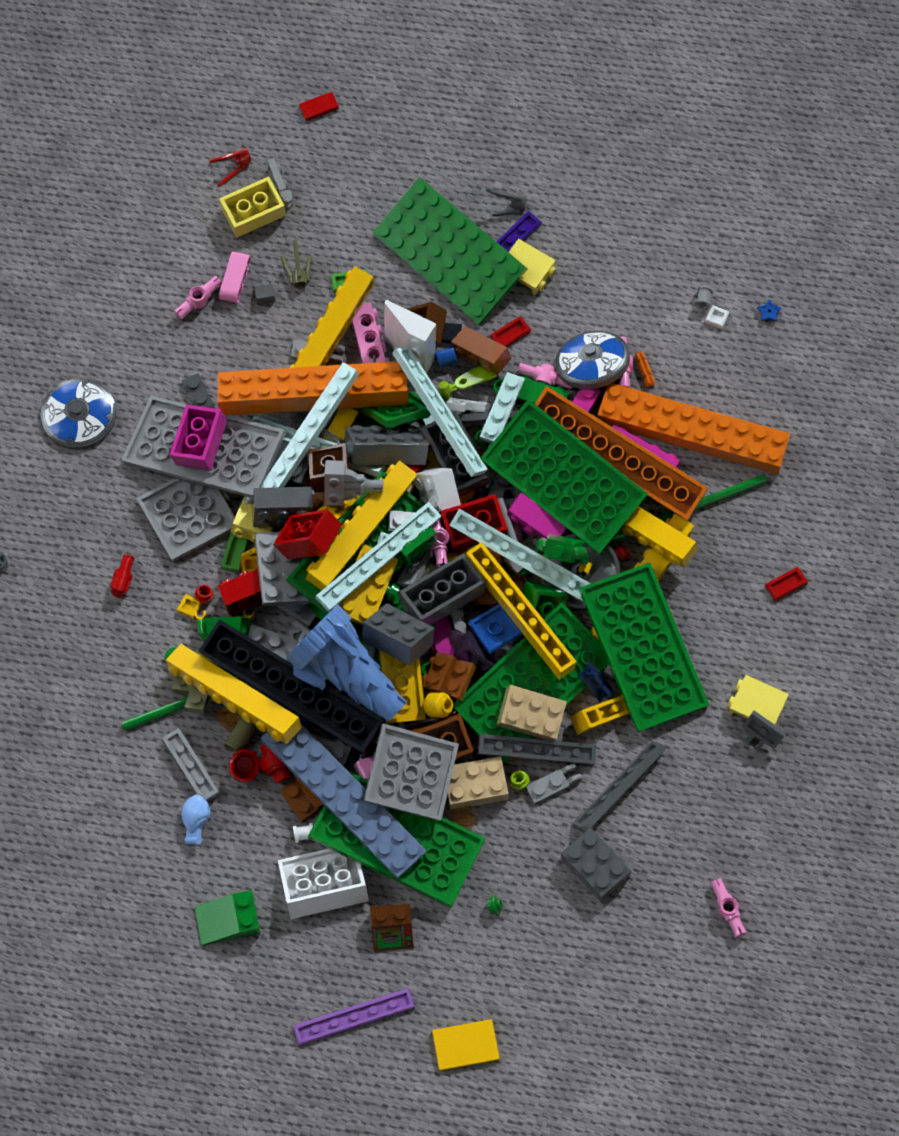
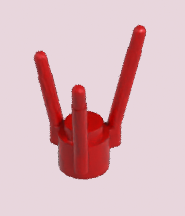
[209,148,251,187]

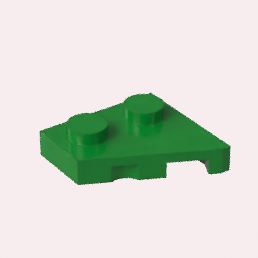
[401,527,438,568]

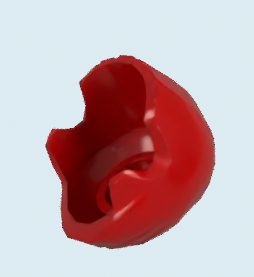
[228,749,261,783]

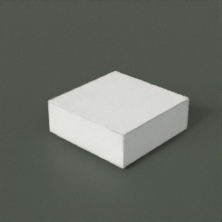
[705,305,729,329]

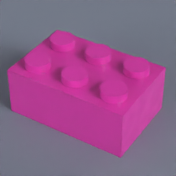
[170,404,227,470]

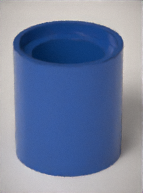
[435,347,457,368]

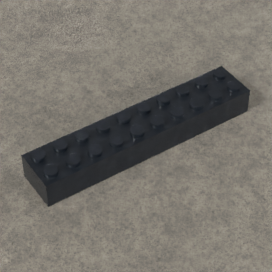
[198,619,386,757]

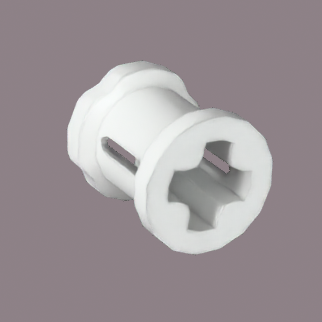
[293,823,313,843]

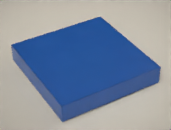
[468,604,522,655]

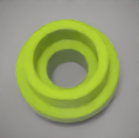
[510,770,530,790]

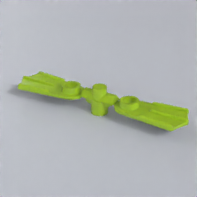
[418,365,496,399]

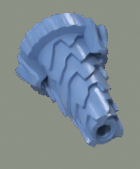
[286,604,407,721]

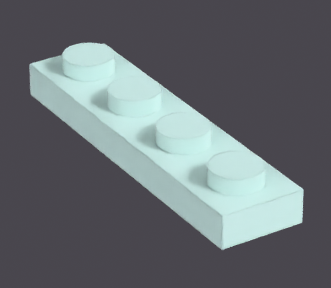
[480,372,525,444]

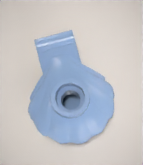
[181,794,210,845]

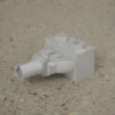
[324,460,383,506]

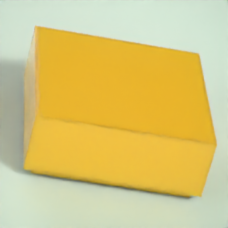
[177,594,203,620]

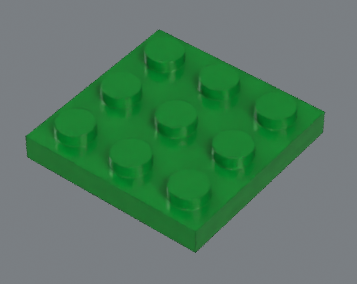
[359,389,431,429]

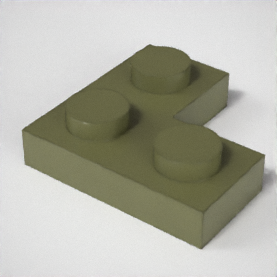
[172,675,210,714]

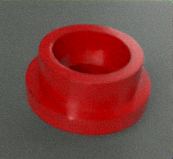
[614,543,630,562]
[194,585,214,603]

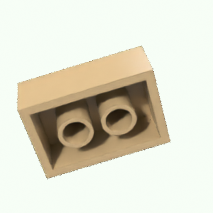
[496,685,567,741]
[447,756,509,810]

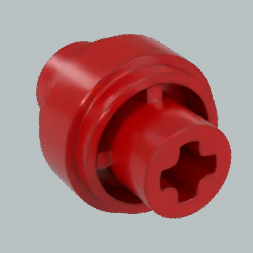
[259,744,292,784]

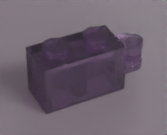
[450,630,495,678]

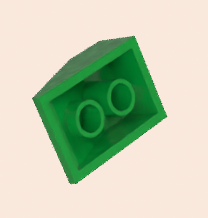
[195,890,261,946]

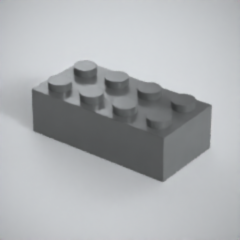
[422,412,490,497]
[344,425,429,465]
[399,553,486,626]

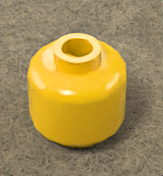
[423,692,453,718]

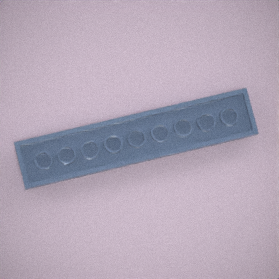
[261,724,427,879]

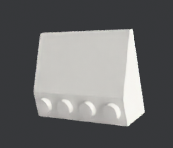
[384,300,436,374]
[278,849,369,919]

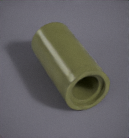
[223,717,257,753]

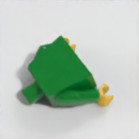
[535,534,592,575]
[195,609,255,642]

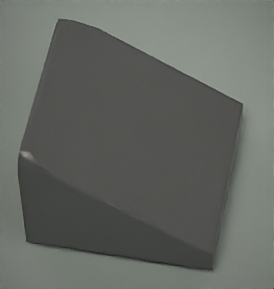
[254,284,275,305]

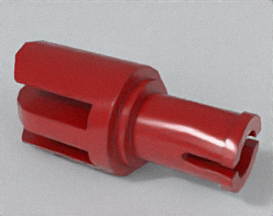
[110,554,135,598]

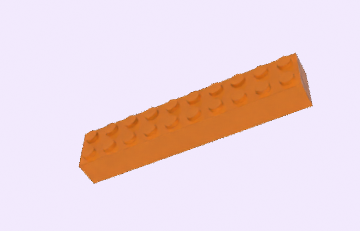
[218,361,409,416]
[597,383,790,475]
[535,386,708,521]

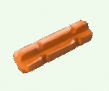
[634,352,655,387]

